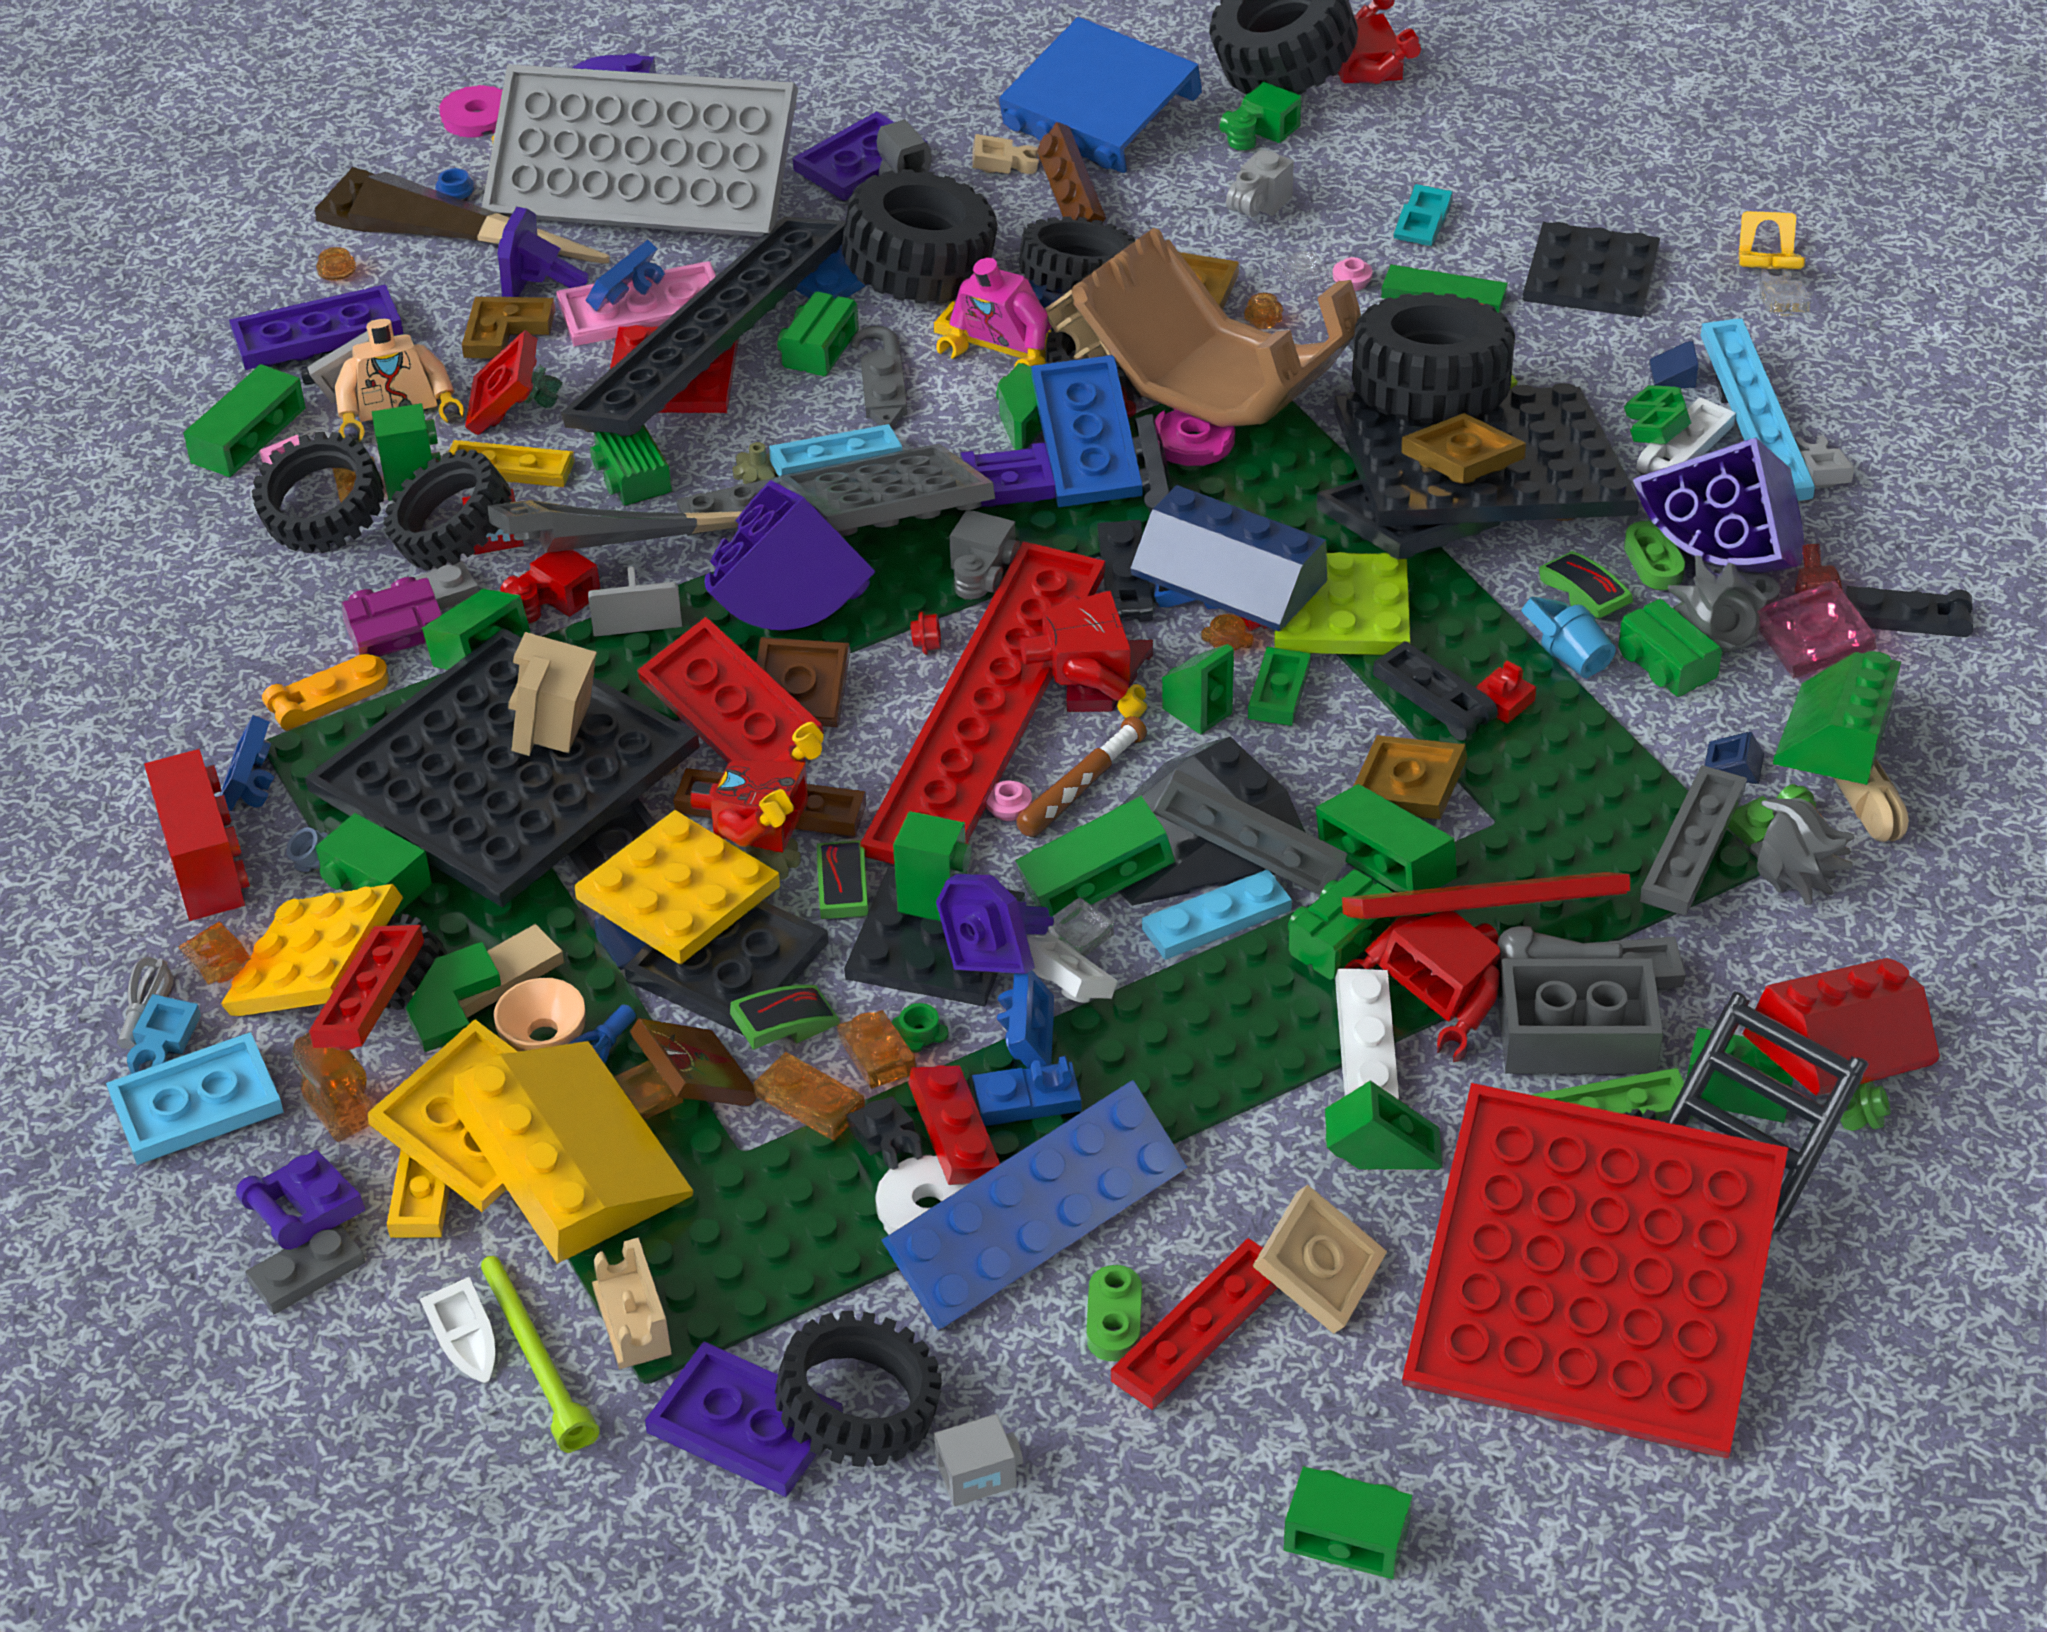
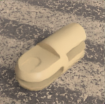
[1834,759,1909,842]

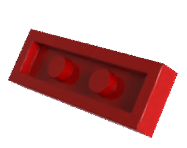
[908,1065,1000,1185]

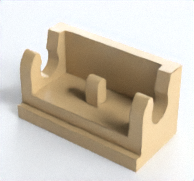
[592,1238,671,1369]

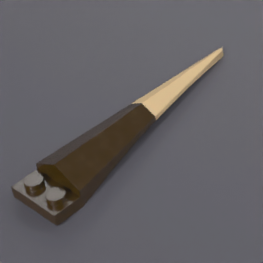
[315,167,610,264]

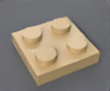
[1253,1184,1387,1334]

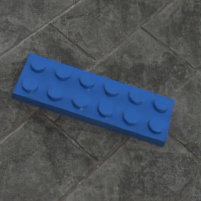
[881,1080,1188,1330]

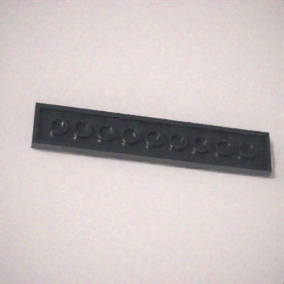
[561,216,846,436]

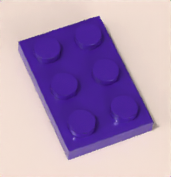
[792,111,928,201]
[645,1342,843,1498]

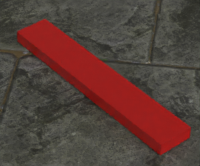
[1342,872,1630,919]

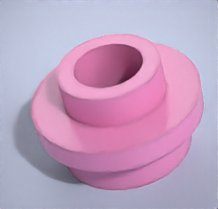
[1332,257,1372,291]
[986,781,1032,821]

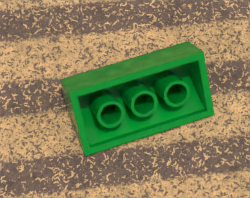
[1773,651,1902,785]

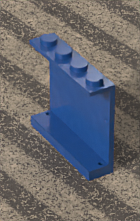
[999,17,1202,174]

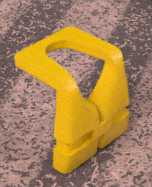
[1739,211,1805,269]

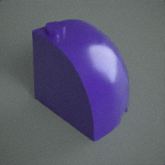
[1633,437,1804,573]
[705,480,875,630]

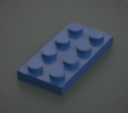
[1031,355,1142,507]

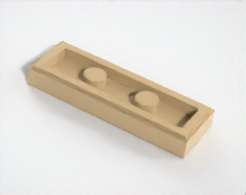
[412,924,564,1018]

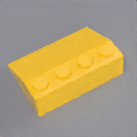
[454,1041,693,1264]

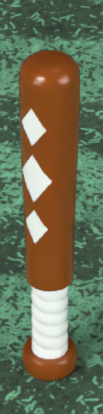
[1016,716,1147,837]

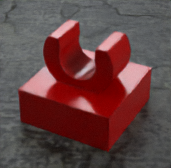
[1475,660,1536,724]

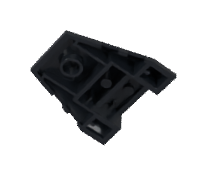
[1118,737,1306,906]

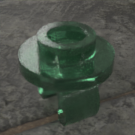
[523,365,562,408]

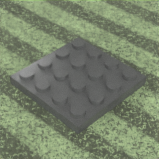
[779,443,995,536]

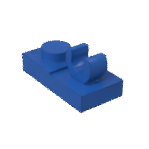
[585,240,665,311]
[219,715,274,811]
[997,970,1054,1068]
[972,1056,1081,1126]

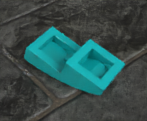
[1394,184,1453,246]

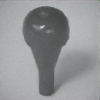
[1497,926,1623,972]

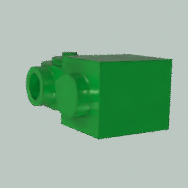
[1219,82,1302,150]

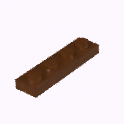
[1037,122,1106,222]
[673,768,866,837]

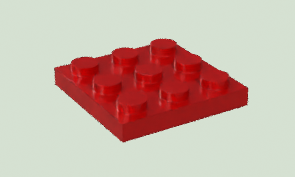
[610,325,739,413]

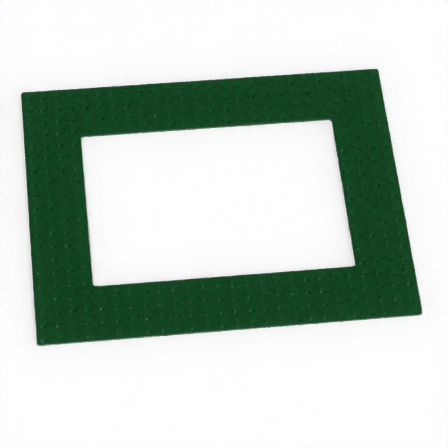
[266,400,1760,1384]

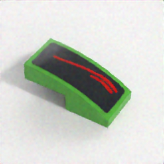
[1538,551,1633,619]
[817,840,868,919]
[730,985,840,1050]

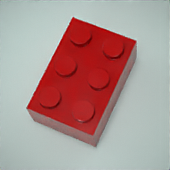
[144,749,250,921]

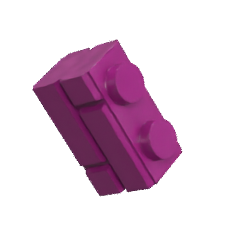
[342,576,442,657]

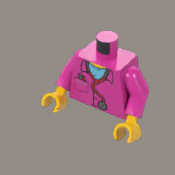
[936,258,1052,366]

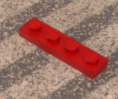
[309,925,424,1051]
[1111,1238,1278,1411]

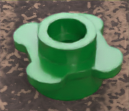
[891,1003,949,1053]

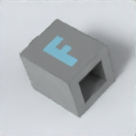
[934,1414,1023,1507]

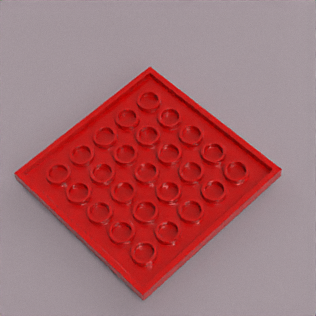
[1402,1083,1788,1459]

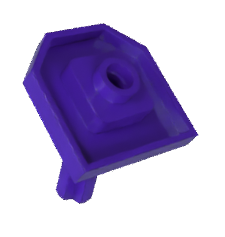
[498,207,589,297]
[936,874,1054,974]

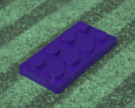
[229,284,404,370]

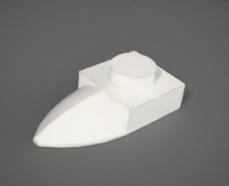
[420,1277,495,1384]

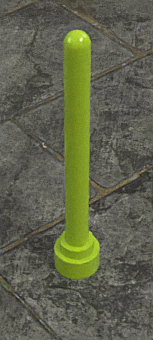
[481,1256,600,1453]

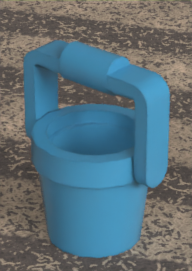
[1521,596,1616,678]

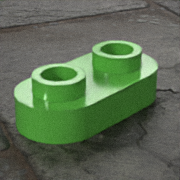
[1624,521,1685,590]
[1086,1265,1142,1362]

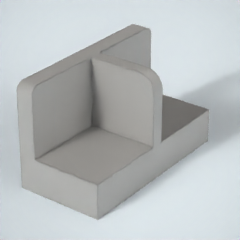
[588,566,682,636]

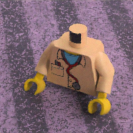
[335,319,465,442]

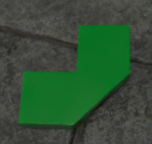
[1623,385,1691,444]
[406,942,501,1053]

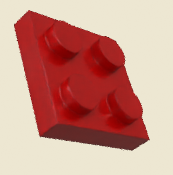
[465,330,538,435]

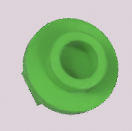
[1840,1081,1891,1131]

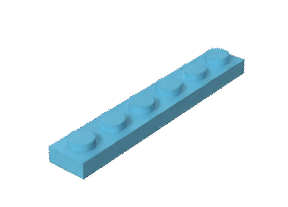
[1700,318,1815,501]

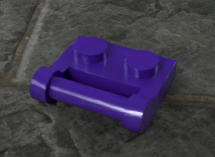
[960,442,1056,507]
[235,1149,366,1250]

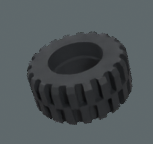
[1209,0,1358,95]
[841,170,998,304]
[1352,292,1515,423]

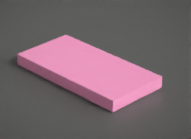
[556,261,716,347]

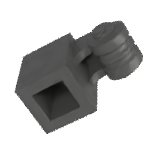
[950,510,1020,599]

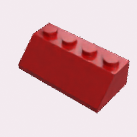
[1742,958,1940,1096]

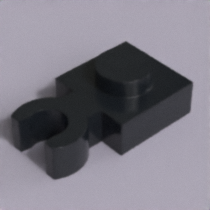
[846,1096,923,1170]

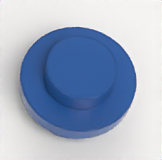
[435,168,474,199]

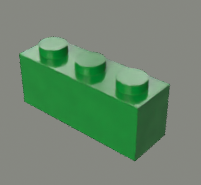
[183,364,306,478]
[1316,784,1457,892]
[1015,795,1175,923]

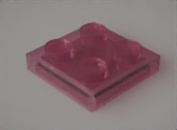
[1758,580,1876,679]

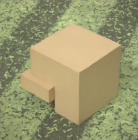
[508,632,597,756]

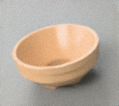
[494,978,586,1052]

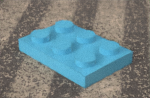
[106,1032,284,1165]

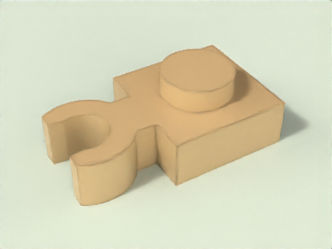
[972,134,1039,174]

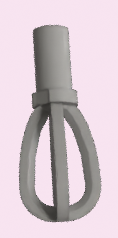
[117,957,173,1049]

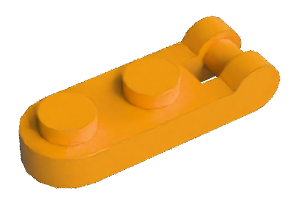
[262,654,389,731]

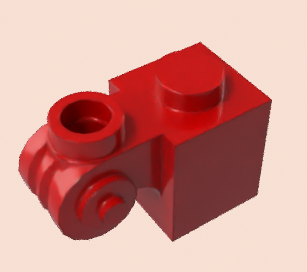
[500,549,601,624]

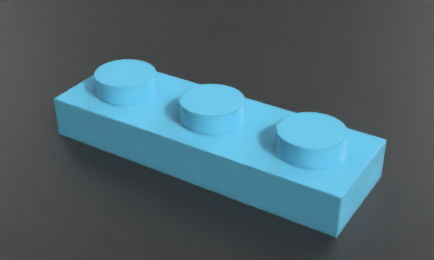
[769,424,902,476]
[1142,870,1292,960]

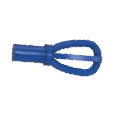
[568,1004,636,1064]

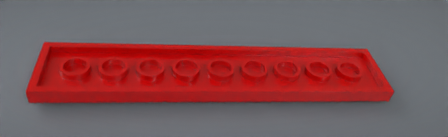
[860,541,1105,865]

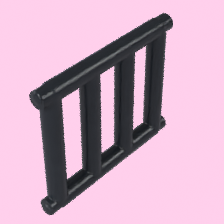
[1667,991,1869,1232]

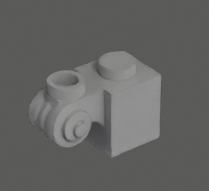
[1226,149,1294,217]

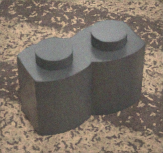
[877,119,932,176]

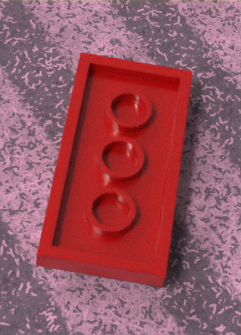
[637,617,824,763]

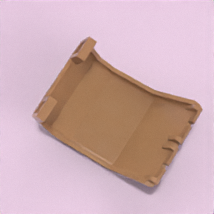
[1072,228,1361,427]

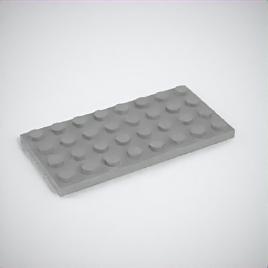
[482,64,798,237]

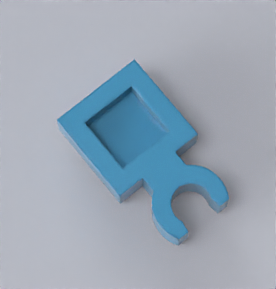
[127,994,201,1074]

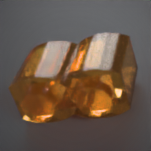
[292,1032,374,1142]

